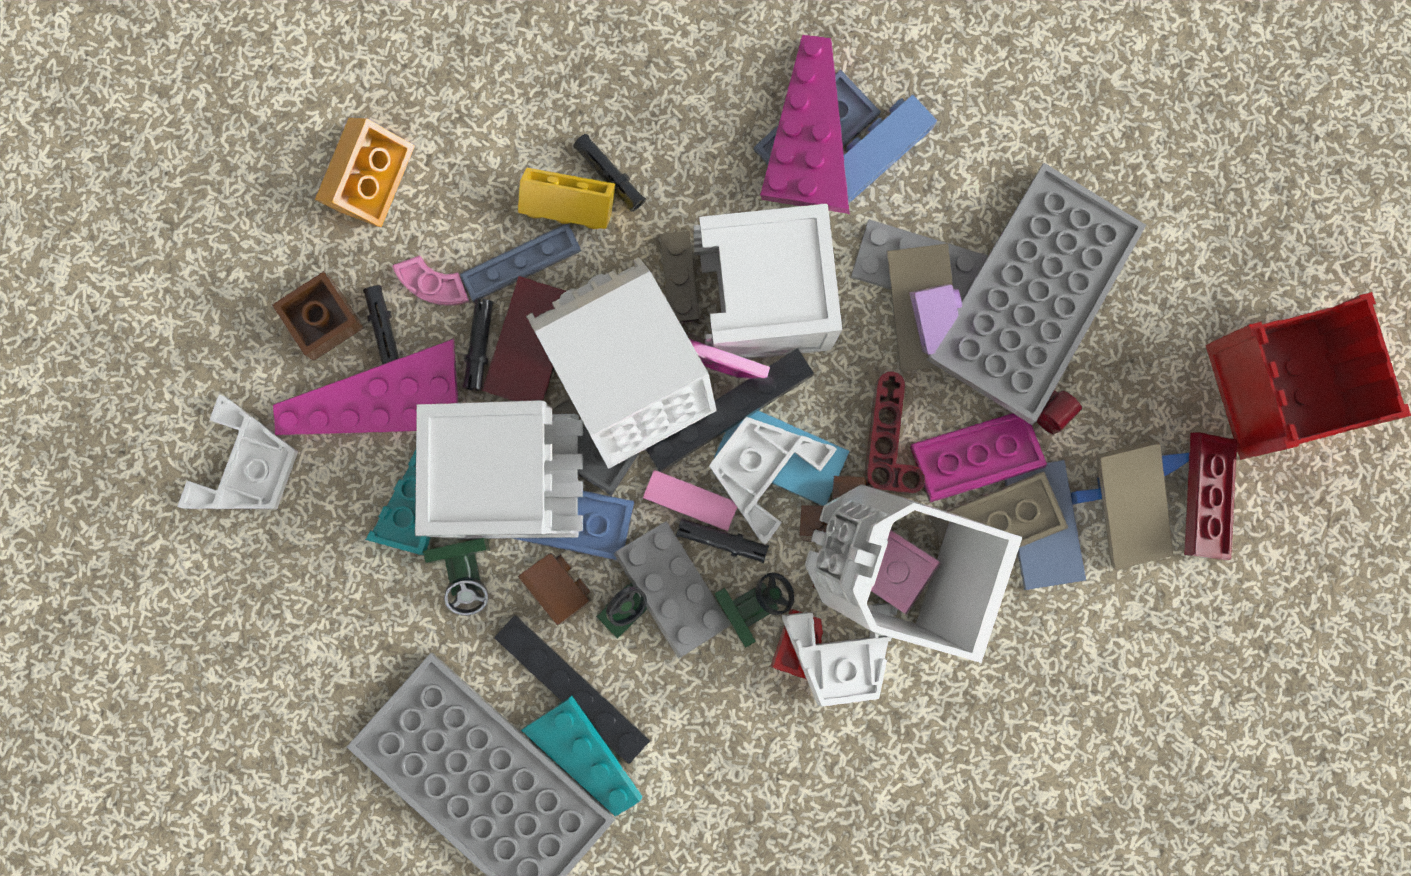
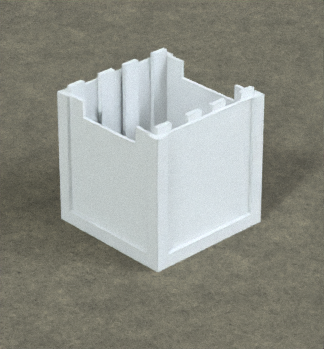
[694,204,842,359]
[415,401,583,539]

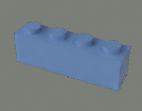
[844,95,937,203]

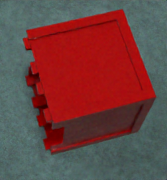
[1205,292,1411,460]

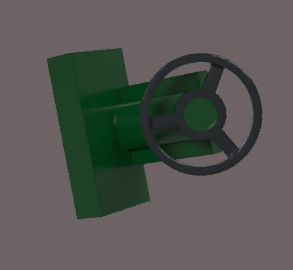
[423,538,490,616]
[714,572,794,648]
[596,583,647,639]

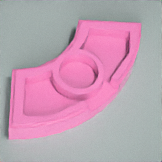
[392,255,470,306]

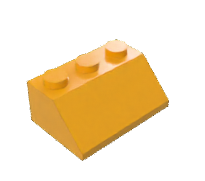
[315,118,415,227]

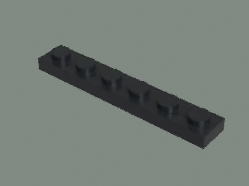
[646,348,814,472]
[494,615,650,764]

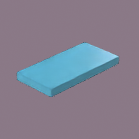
[714,411,850,506]

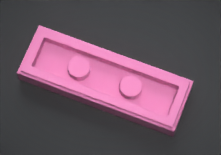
[643,470,737,532]

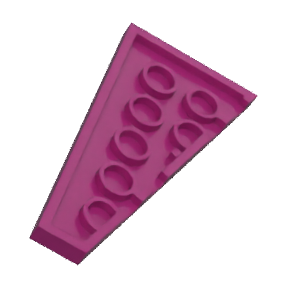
[760,34,850,214]
[273,338,458,435]

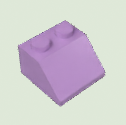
[910,284,962,355]

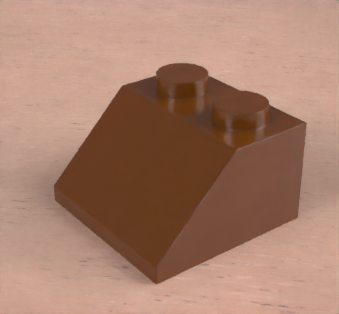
[518,553,591,626]

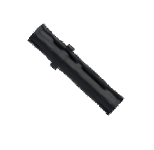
[573,134,646,212]
[363,285,399,364]
[462,298,494,391]
[676,518,769,564]

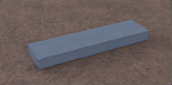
[460,224,581,302]

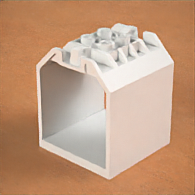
[527,257,717,469]
[805,484,1022,663]

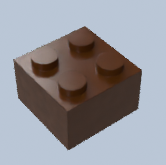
[272,271,365,361]

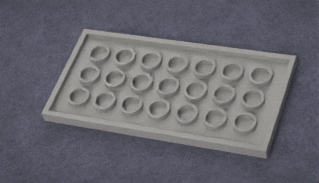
[927,163,1146,425]
[347,653,616,876]

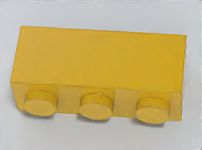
[518,167,615,229]

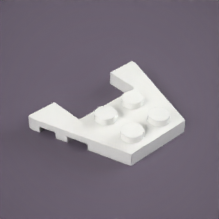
[177,395,298,509]
[709,417,837,545]
[782,603,898,707]

